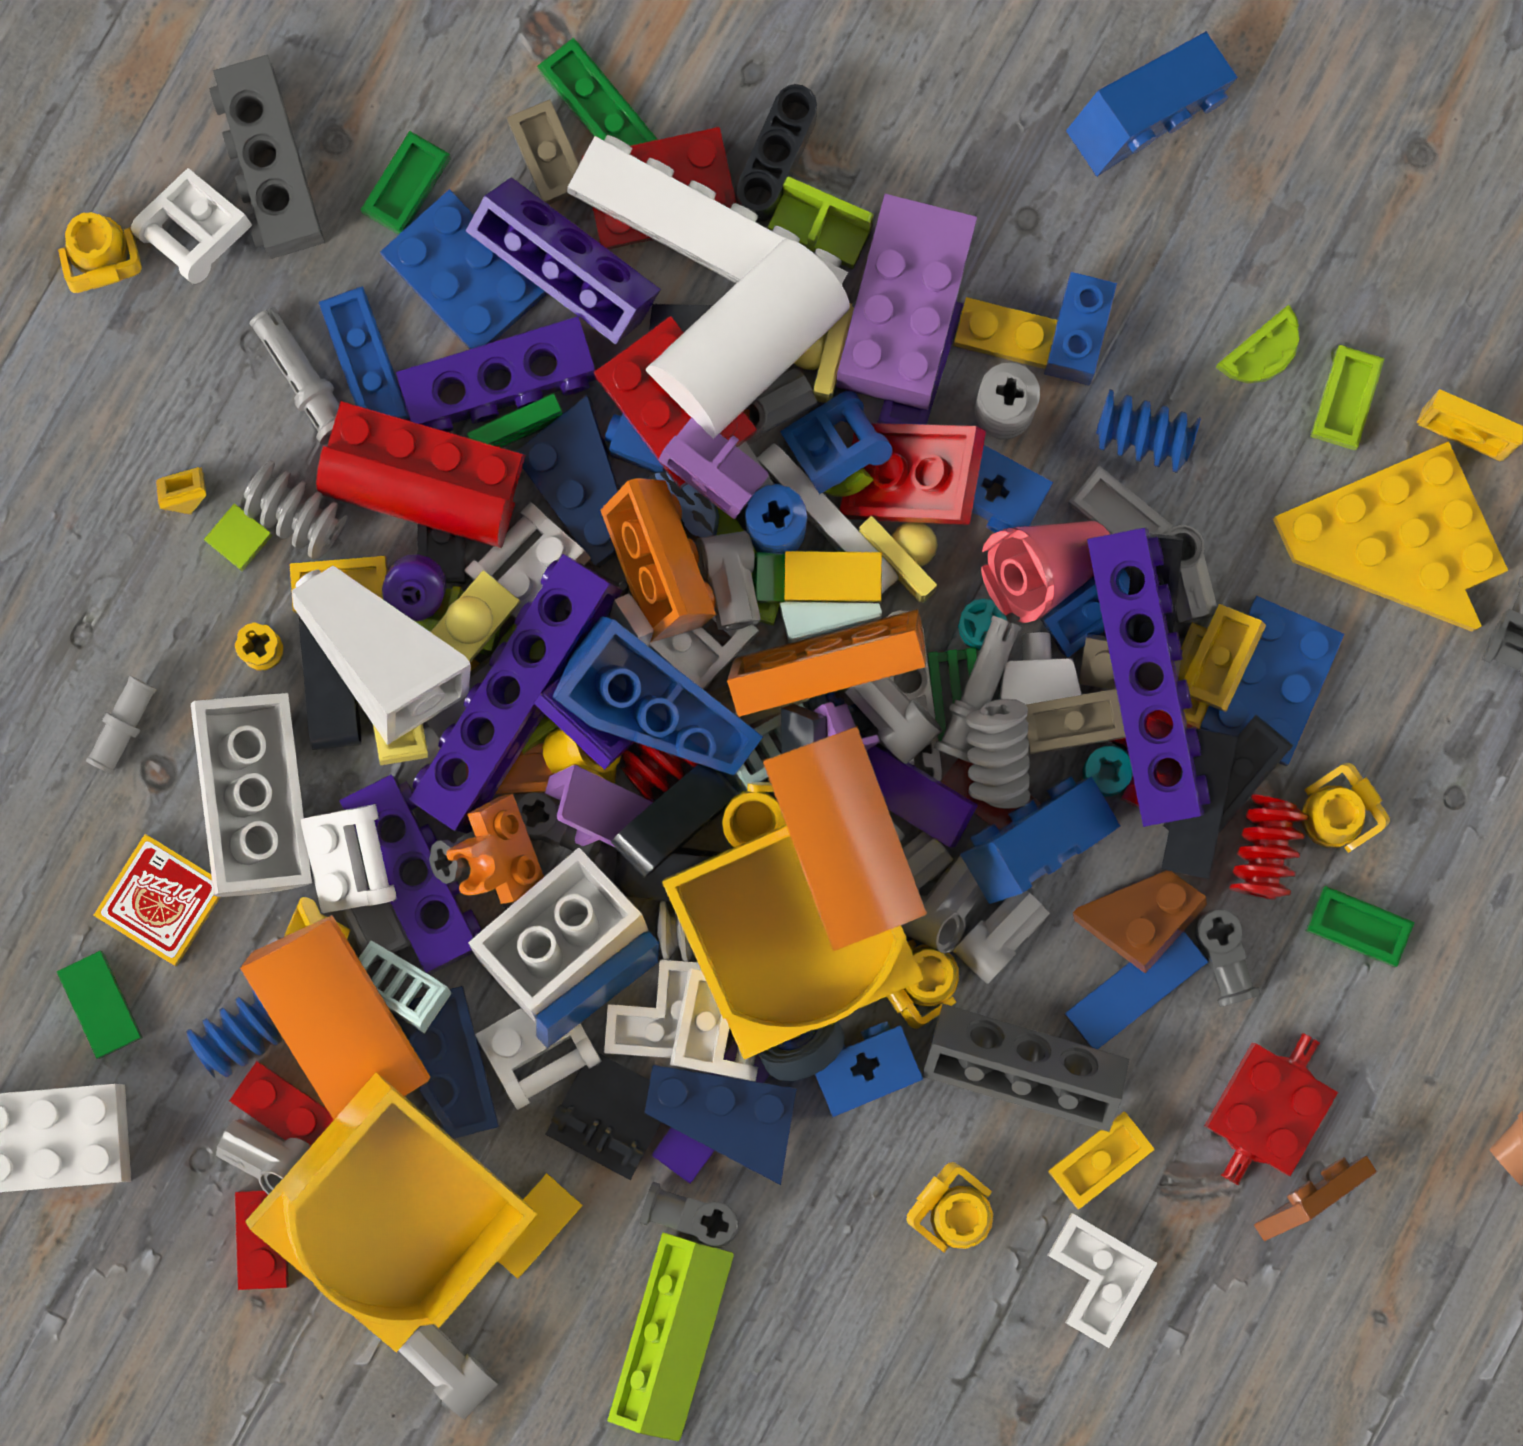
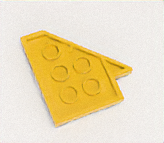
[1273,441,1508,632]

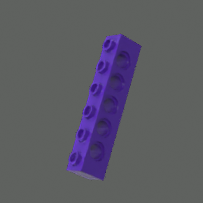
[1087,527,1211,827]
[409,554,623,834]

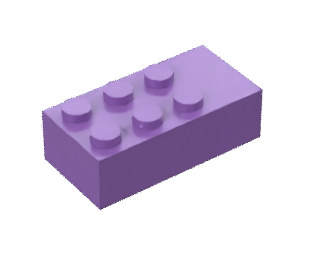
[836,194,977,410]

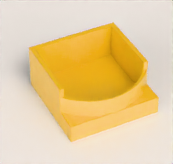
[662,825,924,1060]
[245,1072,537,1353]

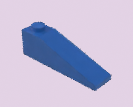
[553,616,763,775]

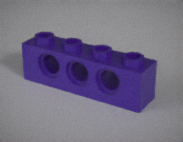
[466,177,661,344]
[396,316,597,432]
[339,774,482,975]

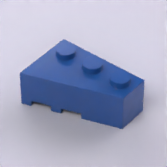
[1066,31,1238,176]
[960,776,1121,904]

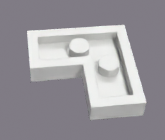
[604,960,702,1058]
[1048,1213,1158,1348]

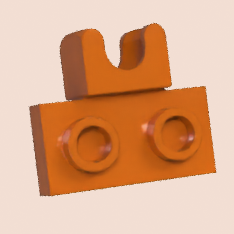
[446,794,544,904]

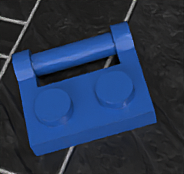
[780,391,893,495]

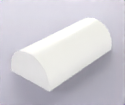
[646,239,850,439]
[191,693,312,897]

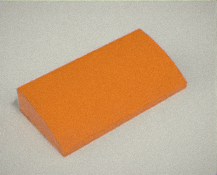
[727,609,926,717]
[763,726,927,951]
[240,915,430,1120]

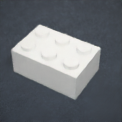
[468,848,649,1023]
[0,1084,131,1193]

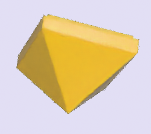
[156,467,206,515]

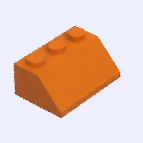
[600,478,716,643]

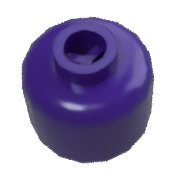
[382,554,447,621]

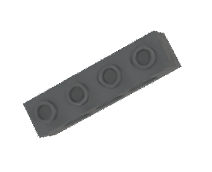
[209,54,325,259]
[922,1004,1130,1132]

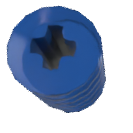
[1096,389,1201,473]
[746,484,807,554]
[186,988,281,1078]

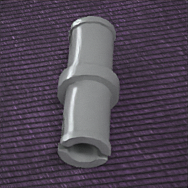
[85,676,157,775]

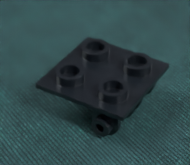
[545,1052,662,1180]

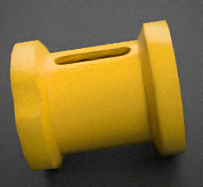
[235,622,284,671]

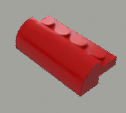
[316,401,526,548]

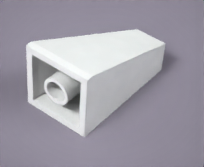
[292,566,471,745]

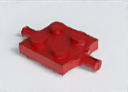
[1204,1033,1338,1186]

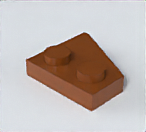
[1073,870,1207,974]
[1254,1155,1377,1241]

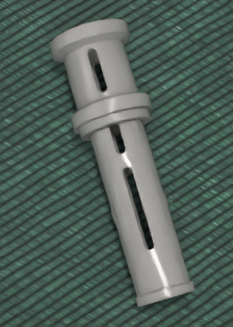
[249,307,339,444]
[934,616,1022,764]

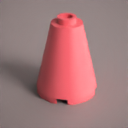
[981,521,1110,623]

